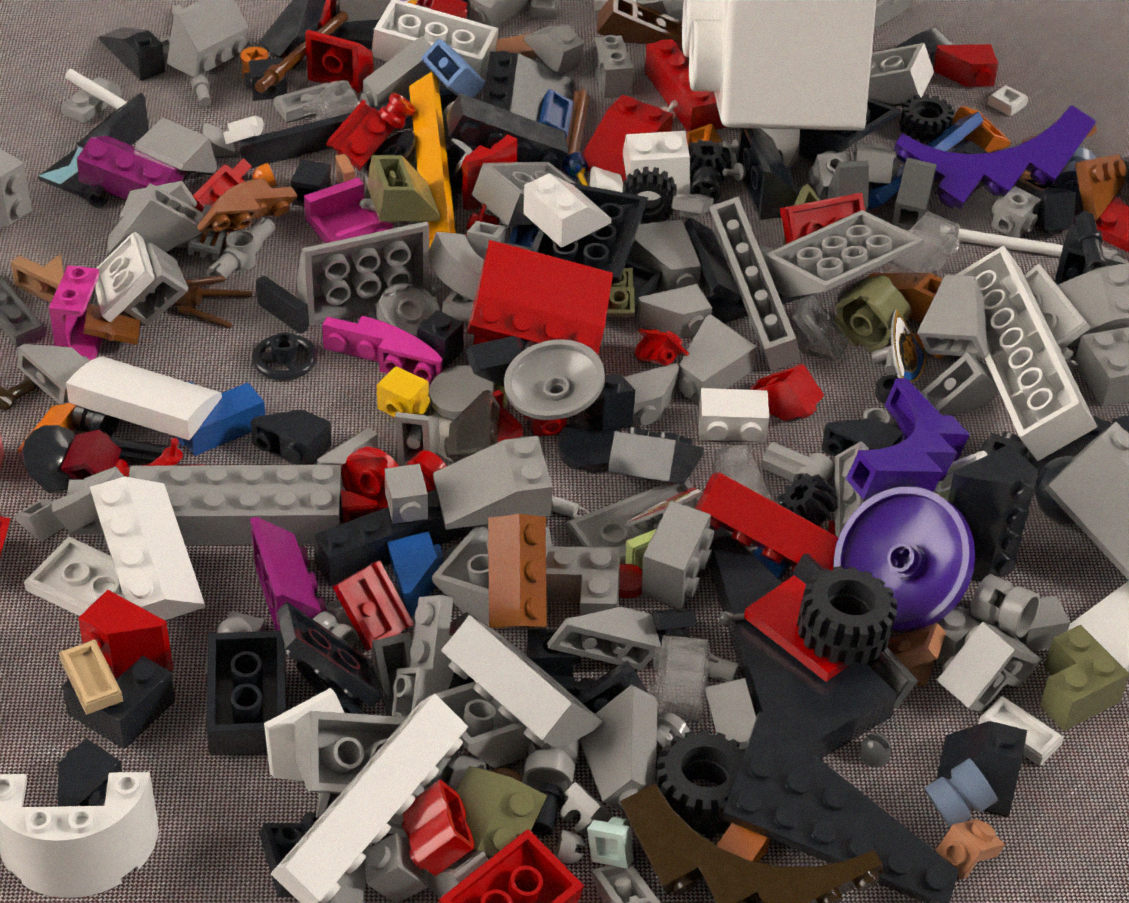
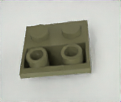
[367,155,440,223]

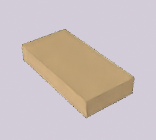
[59,640,123,715]

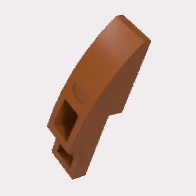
[197,178,298,232]

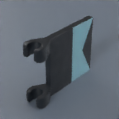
[38,147,107,208]

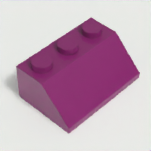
[77,135,188,200]
[250,517,327,631]

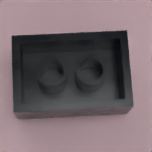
[207,631,287,756]

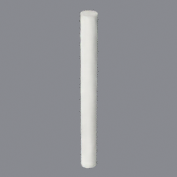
[940,226,1063,257]

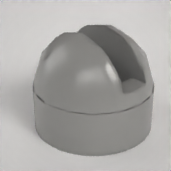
[555,830,585,864]

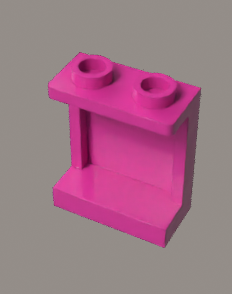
[304,178,393,243]
[49,265,104,361]

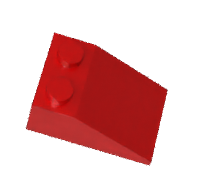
[577,95,673,183]

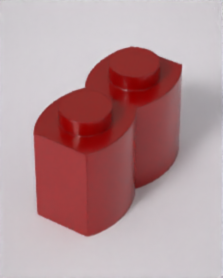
[402,779,474,876]

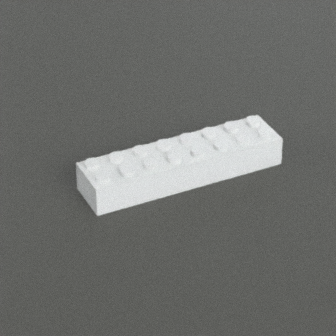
[956,245,1097,461]

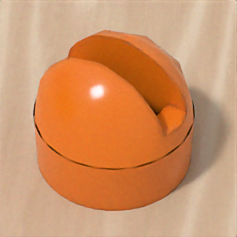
[252,163,277,187]

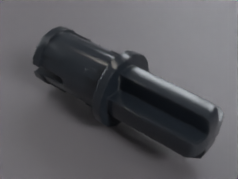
[1075,211,1107,271]

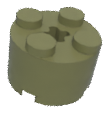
[834,275,912,352]

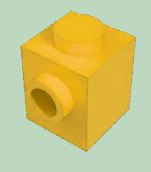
[376,366,430,418]

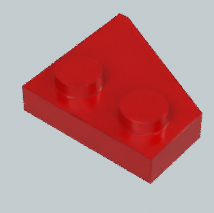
[1095,196,1129,252]

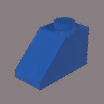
[387,531,444,616]

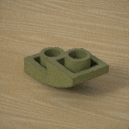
[606,268,635,317]

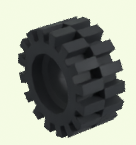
[900,94,954,143]
[622,167,677,224]

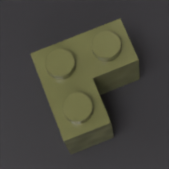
[1040,625,1129,731]

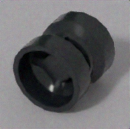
[72,405,120,437]

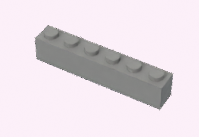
[709,197,801,371]

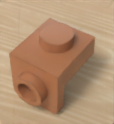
[936,819,1006,879]

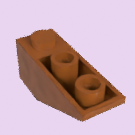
[866,273,943,323]

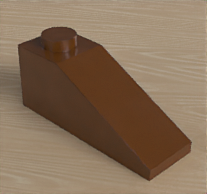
[597,0,682,45]

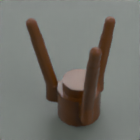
[173,276,253,328]

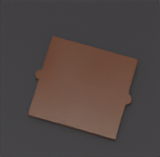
[83,304,140,345]

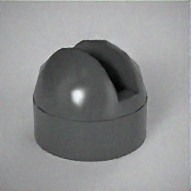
[859,733,891,767]

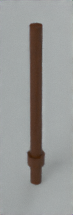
[255,11,348,93]

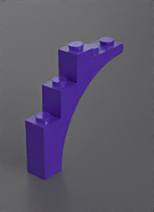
[893,104,1097,210]
[846,378,970,500]

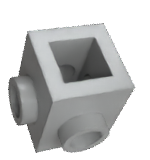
[809,151,848,200]
[991,186,1041,238]

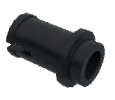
[531,783,565,836]

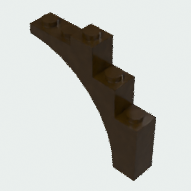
[620,783,883,903]

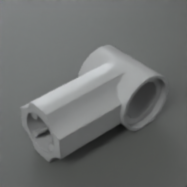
[761,442,835,483]

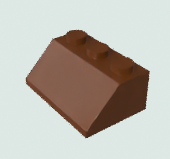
[488,514,547,631]

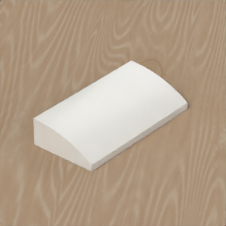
[66,356,222,440]

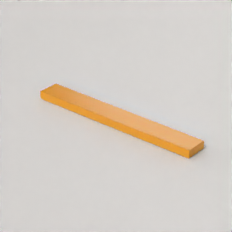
[409,72,456,249]

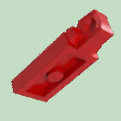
[193,158,252,212]

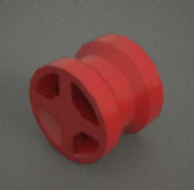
[378,92,416,129]

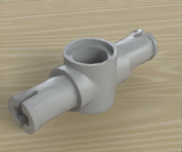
[206,217,275,284]

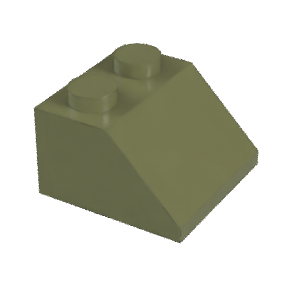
[456,766,547,860]

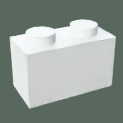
[699,388,769,442]

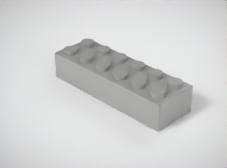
[129,465,342,545]

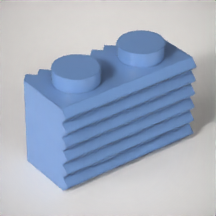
[421,39,485,98]

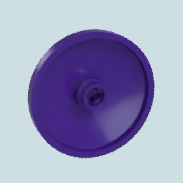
[834,487,975,632]

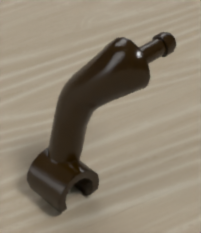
[0,375,37,411]

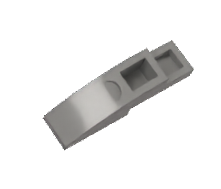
[392,595,454,717]

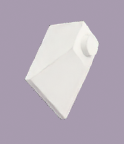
[264,688,344,781]

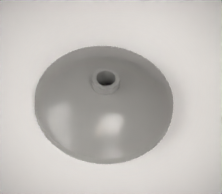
[504,340,605,420]

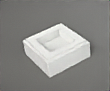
[987,85,1028,116]

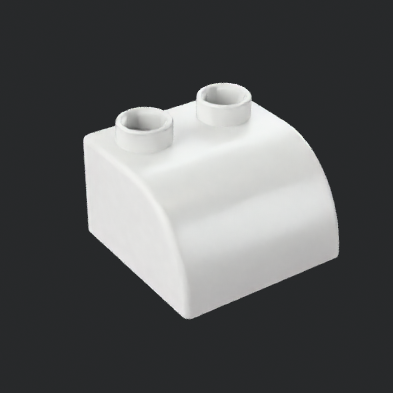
[682,0,876,131]

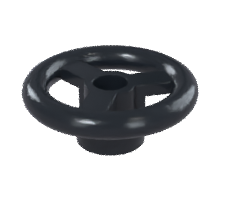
[252,332,317,380]

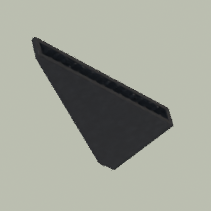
[709,527,897,760]

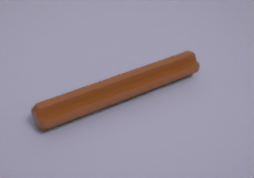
[563,89,590,168]

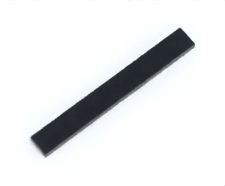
[239,88,458,169]

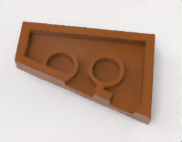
[1075,154,1126,220]

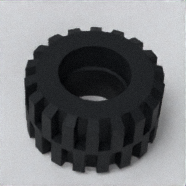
[797,566,898,666]
[656,730,745,837]

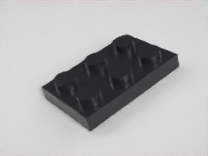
[277,601,382,708]

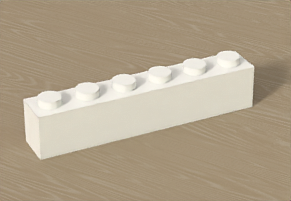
[271,694,468,903]

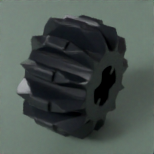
[688,139,732,182]
[777,473,838,527]

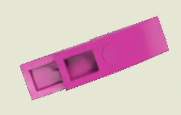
[322,316,443,384]

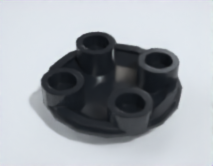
[19,425,76,493]

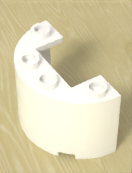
[0,772,159,898]

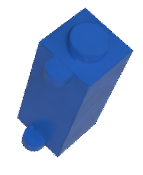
[176,382,265,456]

